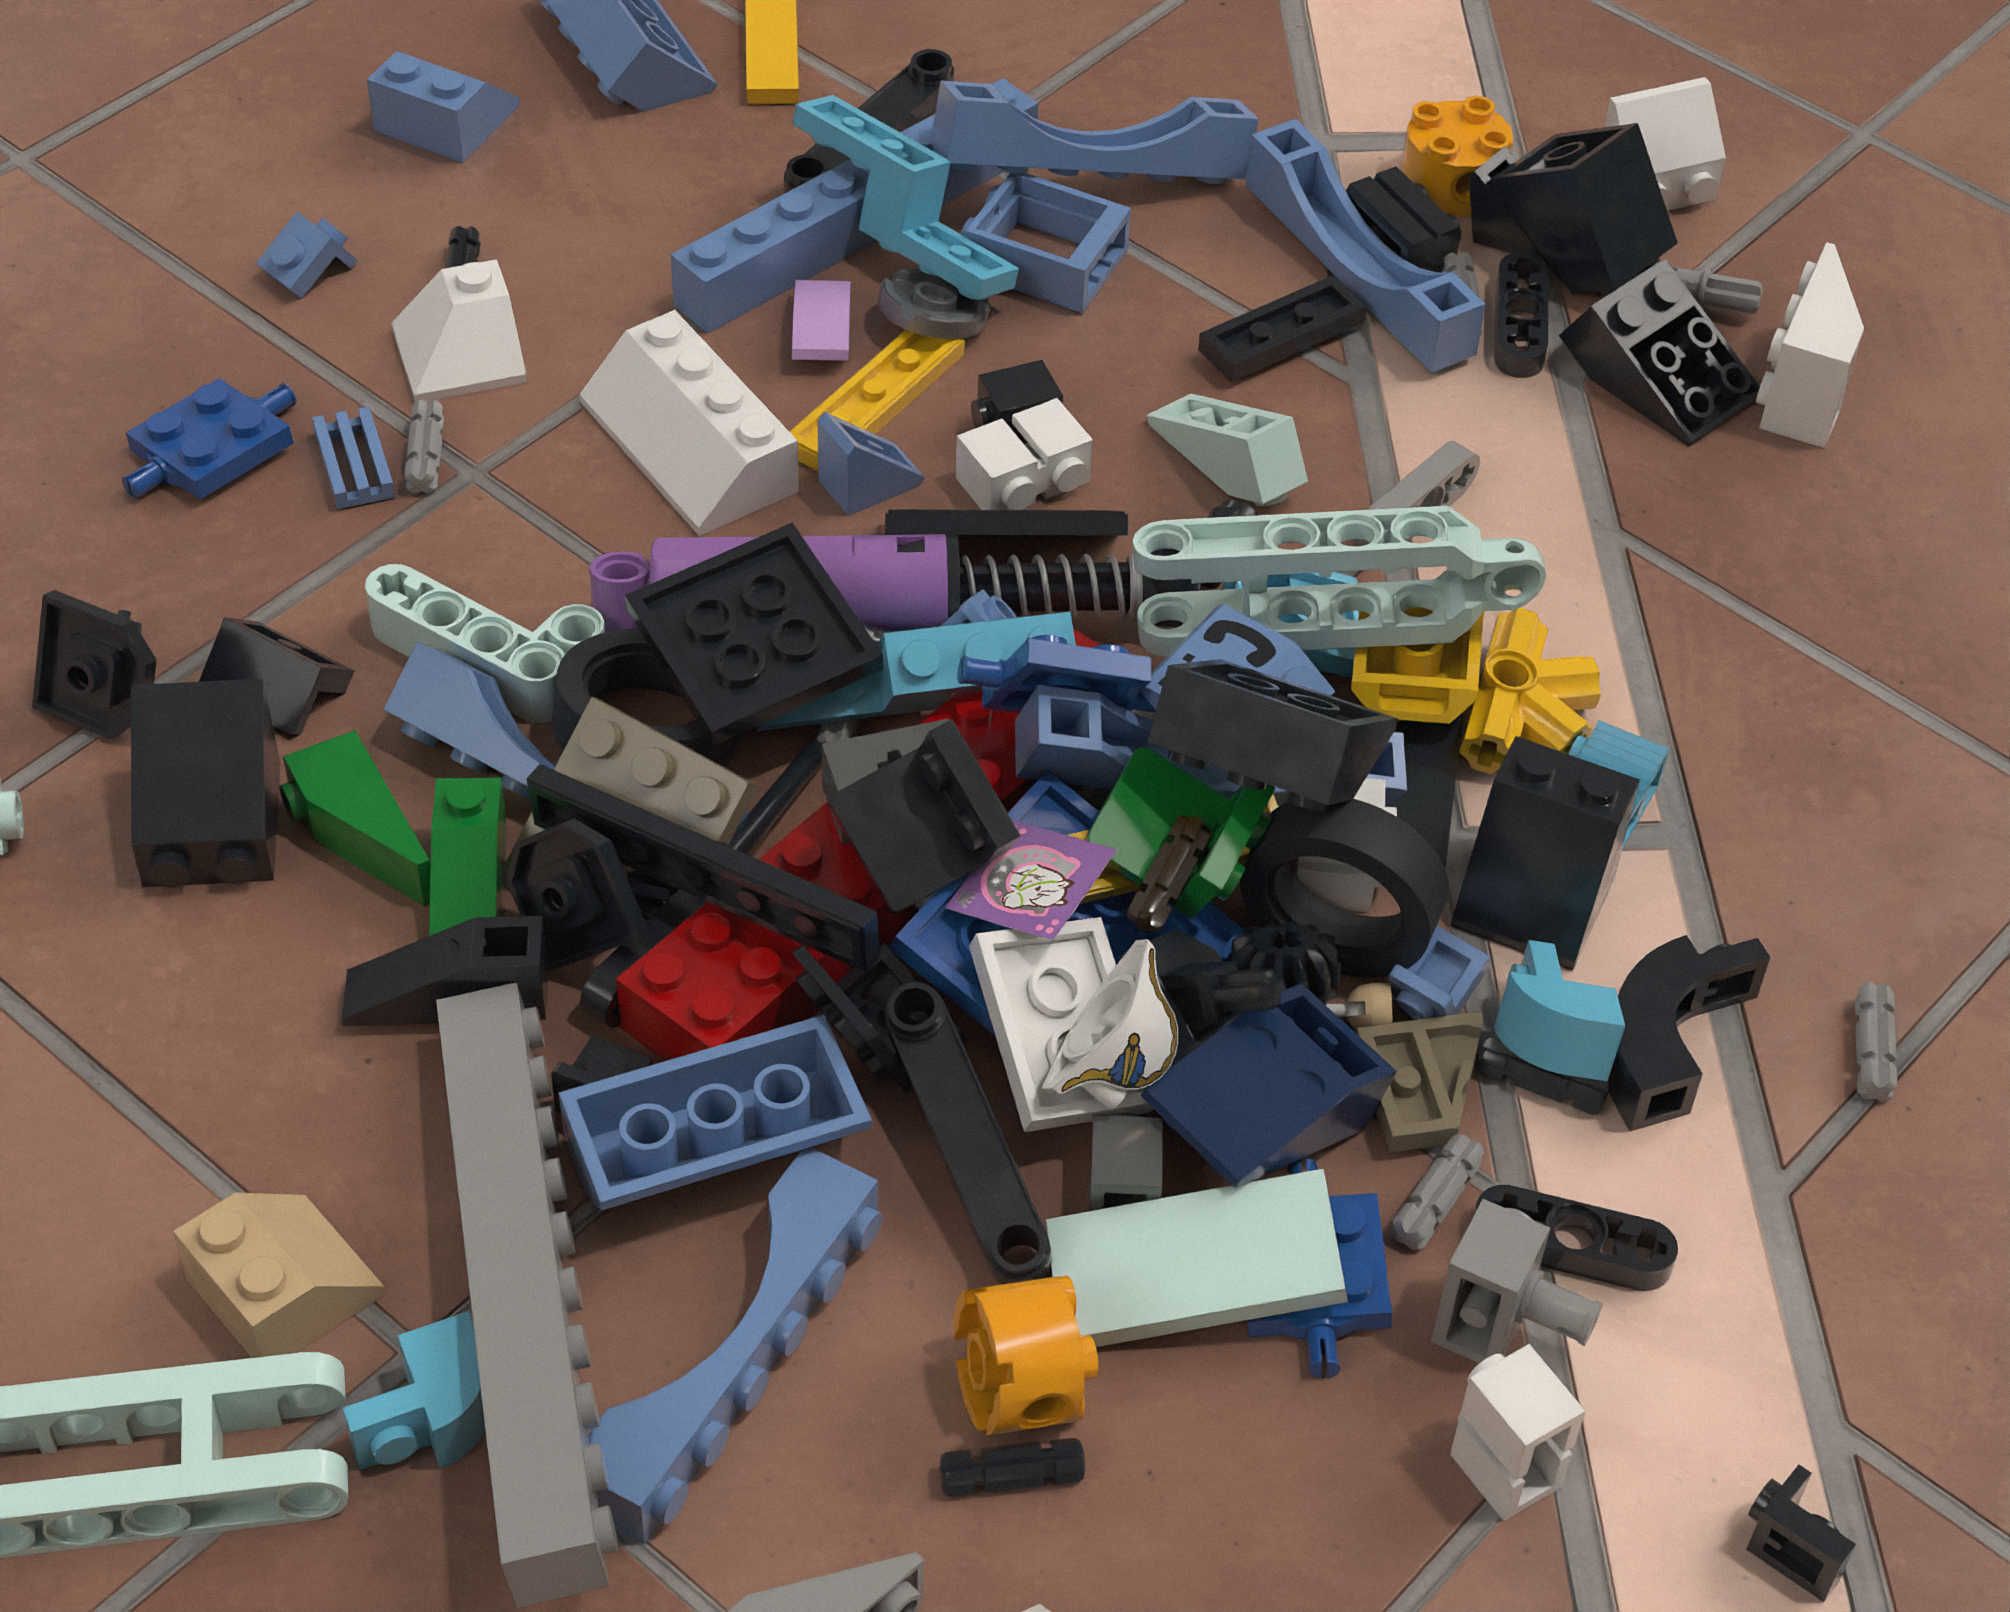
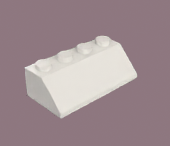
[580,310,799,537]

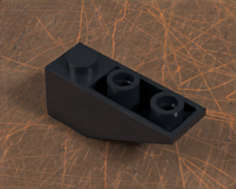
[341,916,549,1026]

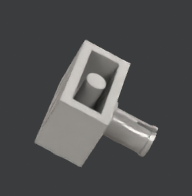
[1431,1199,1603,1363]

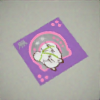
[945,820,1117,941]

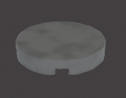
[878,268,990,339]

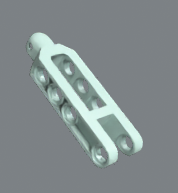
[1133,506,1546,656]
[0,1352,348,1558]

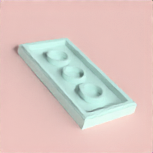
[1046,1169,1348,1347]

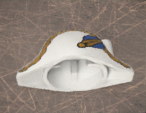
[1042,939,1178,1109]

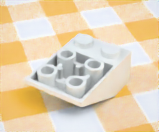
[1756,242,1864,448]

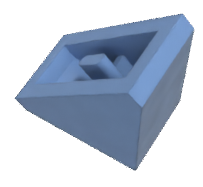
[818,412,926,516]

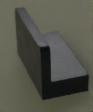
[199,617,354,735]

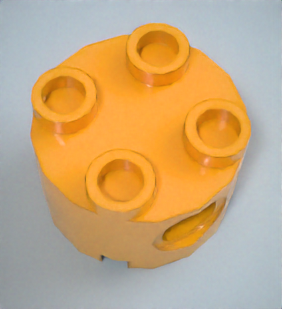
[1401,96,1514,217]
[953,1275,1098,1435]

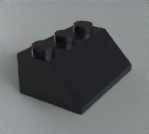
[1147,659,1398,811]

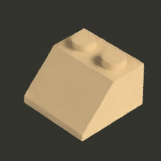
[173,1192,386,1358]

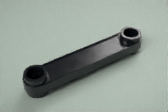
[784,49,954,194]
[884,981,1052,1285]

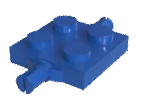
[121,378,297,500]
[957,635,1156,713]
[1247,1159,1392,1378]

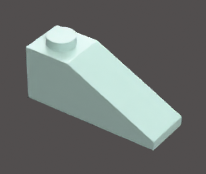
[1146,394,1308,506]

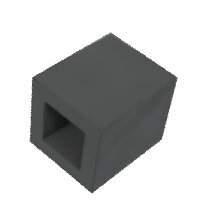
[1088,1113,1163,1212]

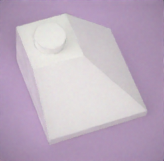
[392,259,527,402]

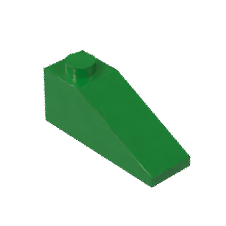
[279,730,430,906]
[429,778,507,936]

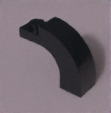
[1608,935,1771,1132]

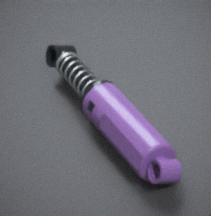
[589,534,1200,632]

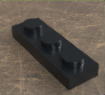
[1198,275,1367,382]

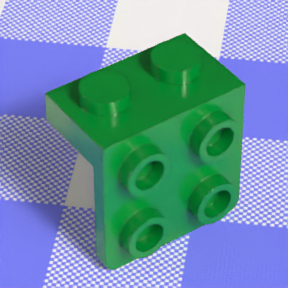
[1084,747,1276,919]

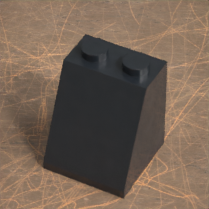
[1490,123,1678,298]
[131,678,281,888]
[1451,736,1640,970]

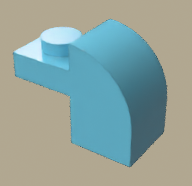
[1494,940,1625,1081]
[343,1311,485,1470]

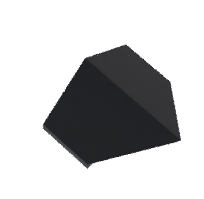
[1469,146,1543,258]

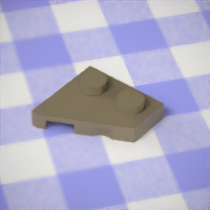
[1356,1011,1484,1153]

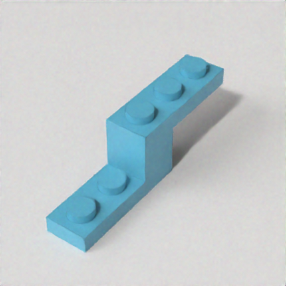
[792,95,1019,300]
[756,611,1076,731]

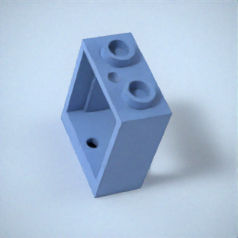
[961,173,1131,313]

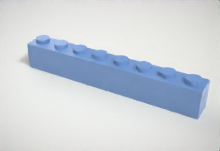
[670,78,1039,334]

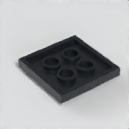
[625,522,883,746]

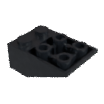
[1558,259,1760,446]

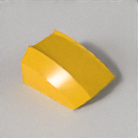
[1351,608,1484,724]

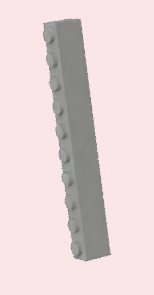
[436,982,618,1608]

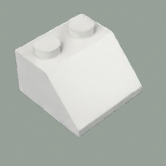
[1605,77,1726,211]

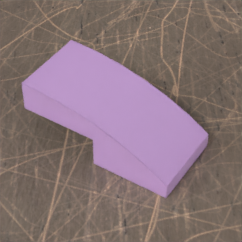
[792,280,851,361]

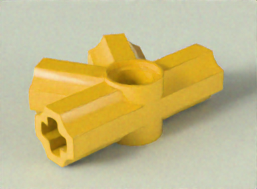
[1459,608,1601,774]

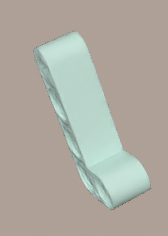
[365,564,605,723]

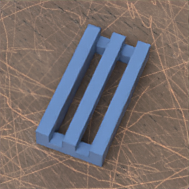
[312,406,395,509]

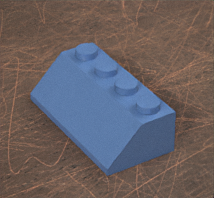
[539,0,718,111]
[559,1015,872,1211]

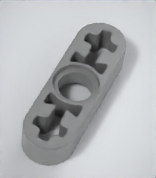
[1354,441,1480,546]

